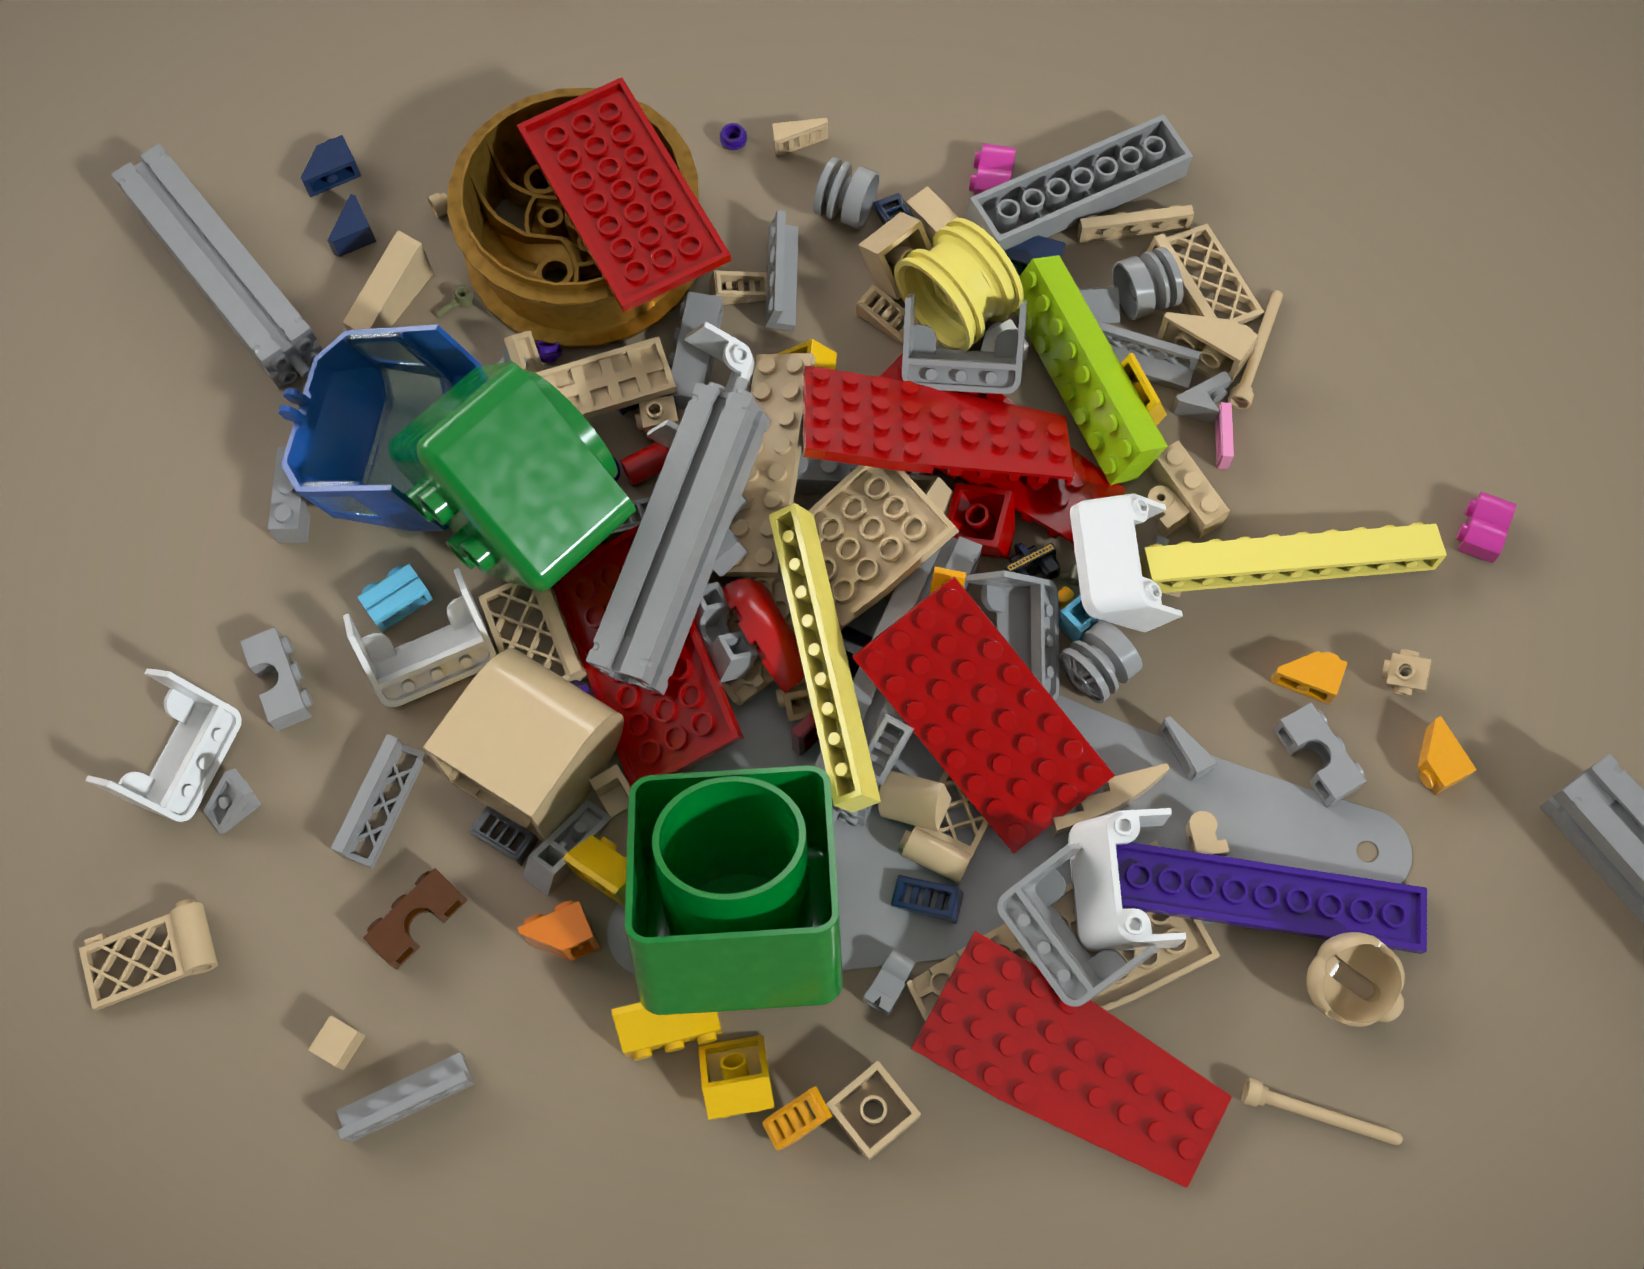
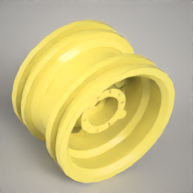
[894,218,1024,352]

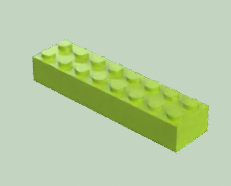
[1015,255,1168,485]

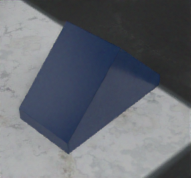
[327,194,377,257]

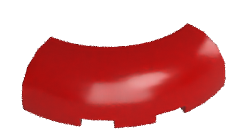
[722,579,805,694]

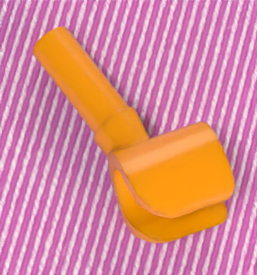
[1058,586,1074,609]

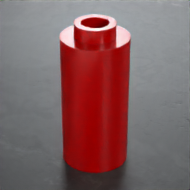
[620,442,670,486]

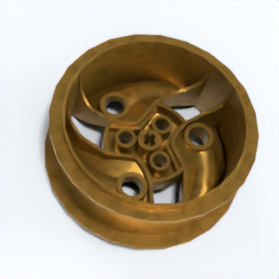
[447,88,699,348]

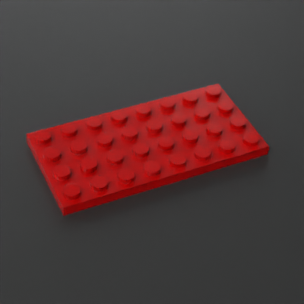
[517,77,732,313]
[552,524,744,787]
[853,575,1115,854]

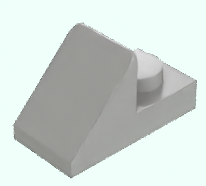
[1171,371,1232,424]
[203,769,261,835]

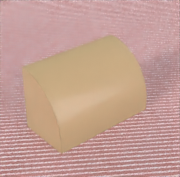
[878,771,952,832]

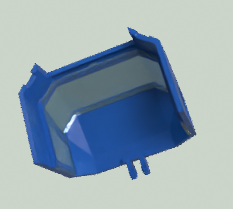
[278,324,483,531]

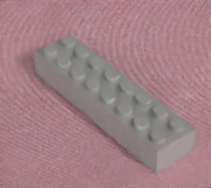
[966,114,1193,251]

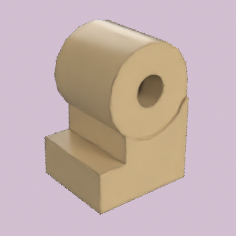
[1147,485,1191,537]
[1185,811,1229,857]

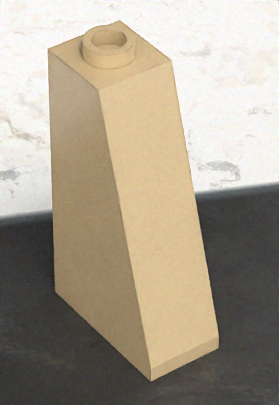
[343,230,434,349]

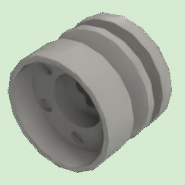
[813,156,880,230]
[1112,247,1184,321]
[1059,620,1143,703]

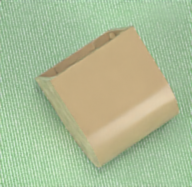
[423,648,624,842]

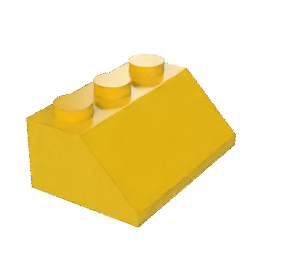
[611,1002,723,1061]

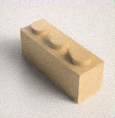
[1148,440,1230,539]

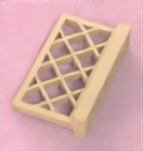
[1146,224,1265,324]
[478,582,588,682]

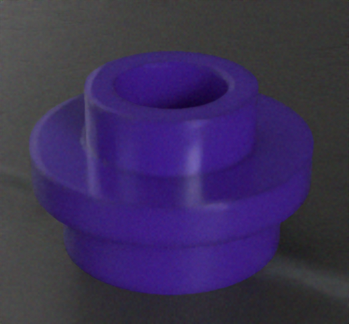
[720,123,747,150]
[535,341,562,363]

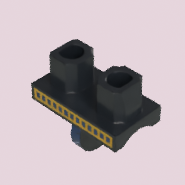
[1004,542,1060,580]

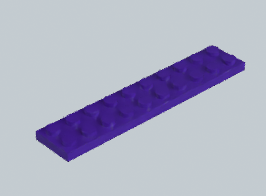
[1116,842,1427,954]

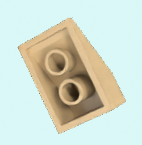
[1156,312,1259,389]

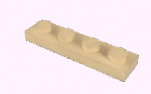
[1077,205,1194,244]

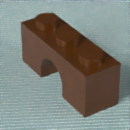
[363,868,468,970]

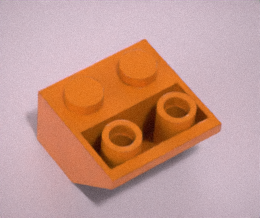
[517,900,602,962]

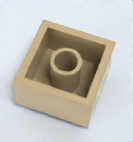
[858,212,932,300]
[826,1061,921,1161]

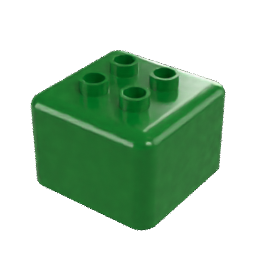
[388,361,636,591]
[625,765,843,1015]

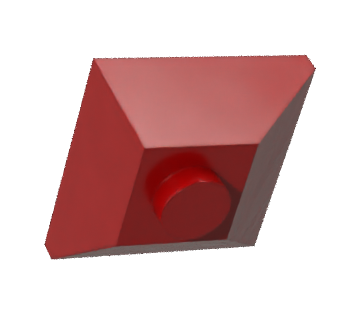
[947,483,1015,559]

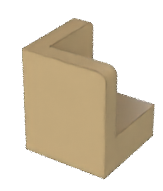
[589,764,631,818]
[308,1016,365,1070]

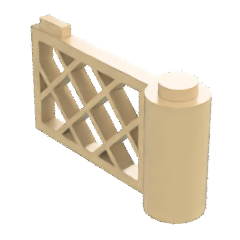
[898,765,989,884]
[79,899,218,1010]

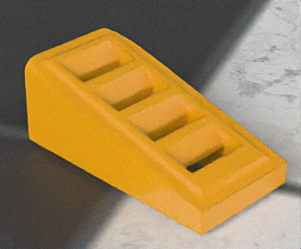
[762,1086,833,1151]

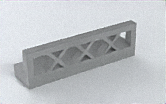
[765,210,798,331]
[1097,321,1201,392]
[331,734,428,869]
[336,1052,475,1143]

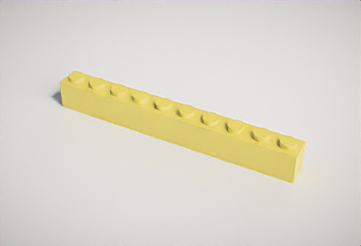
[769,503,881,813]
[1139,522,1447,593]

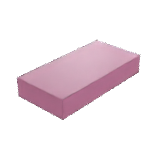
[1215,402,1234,469]

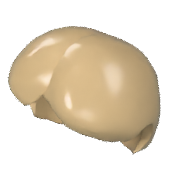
[1306,932,1405,1027]

